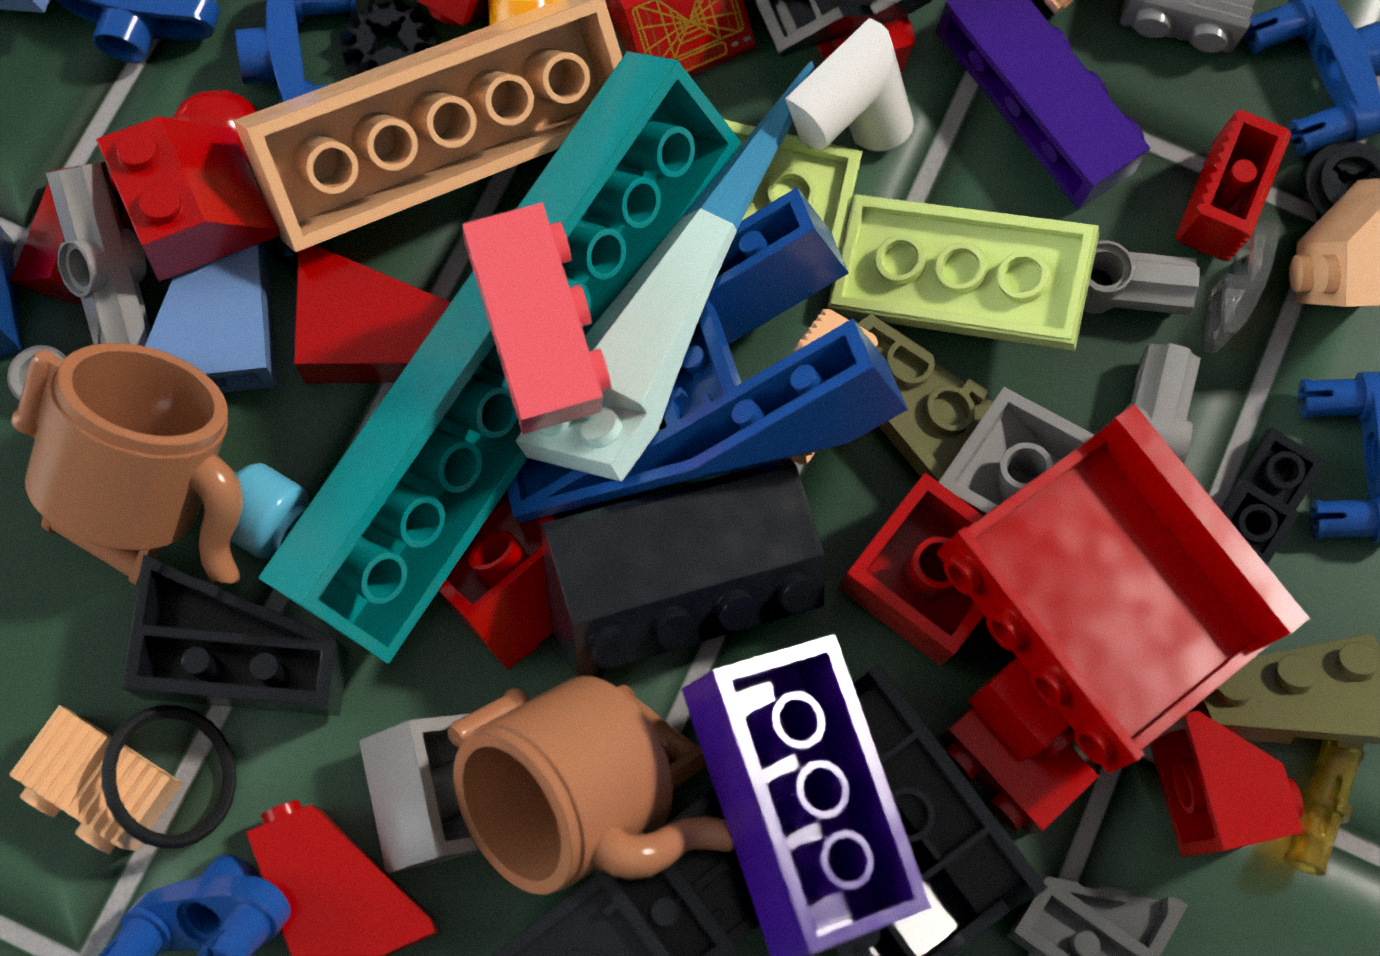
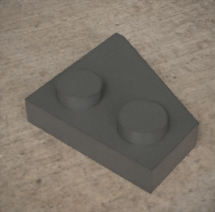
[1006,876,1188,956]

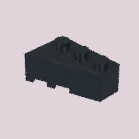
[121,554,348,716]

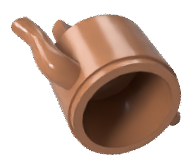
[11,343,244,587]
[447,676,733,895]

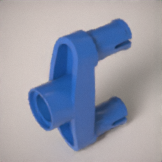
[55,0,220,63]
[235,0,357,103]
[1243,0,1380,157]
[1298,371,1380,543]
[99,855,291,956]

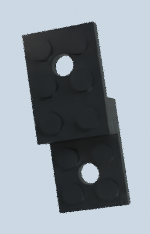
[491,788,760,956]

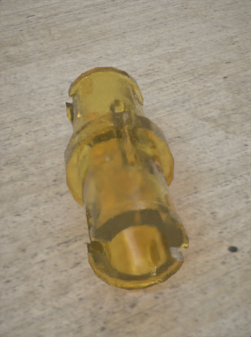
[1283,740,1365,876]

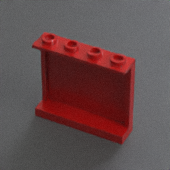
[936,404,1310,774]

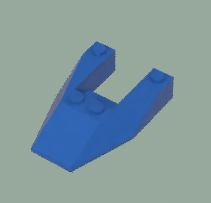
[507,187,908,523]

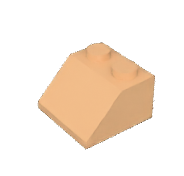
[1289,178,1380,307]

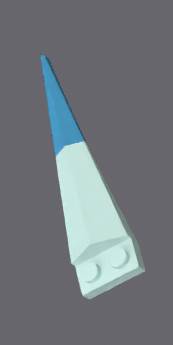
[515,61,815,482]

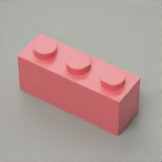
[462,202,611,435]

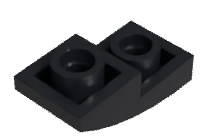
[1221,428,1327,566]

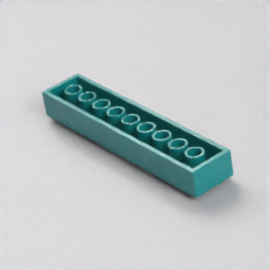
[258,51,741,664]

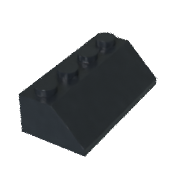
[541,458,825,677]

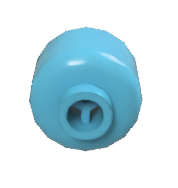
[231,463,310,559]

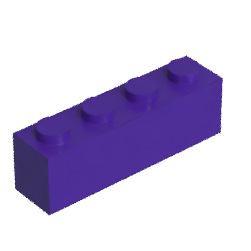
[936,0,1150,210]

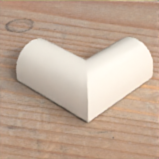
[785,18,914,151]

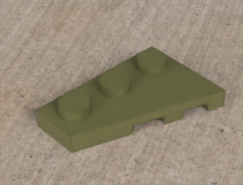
[857,314,993,482]
[1196,633,1380,750]

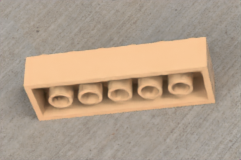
[233,0,623,252]

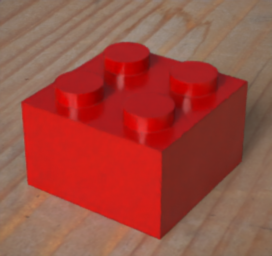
[838,473,984,667]

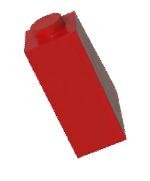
[294,245,451,383]
[246,799,442,956]

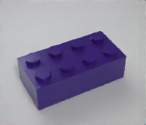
[681,635,932,956]

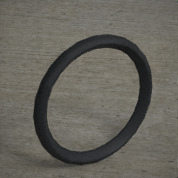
[101,705,237,849]

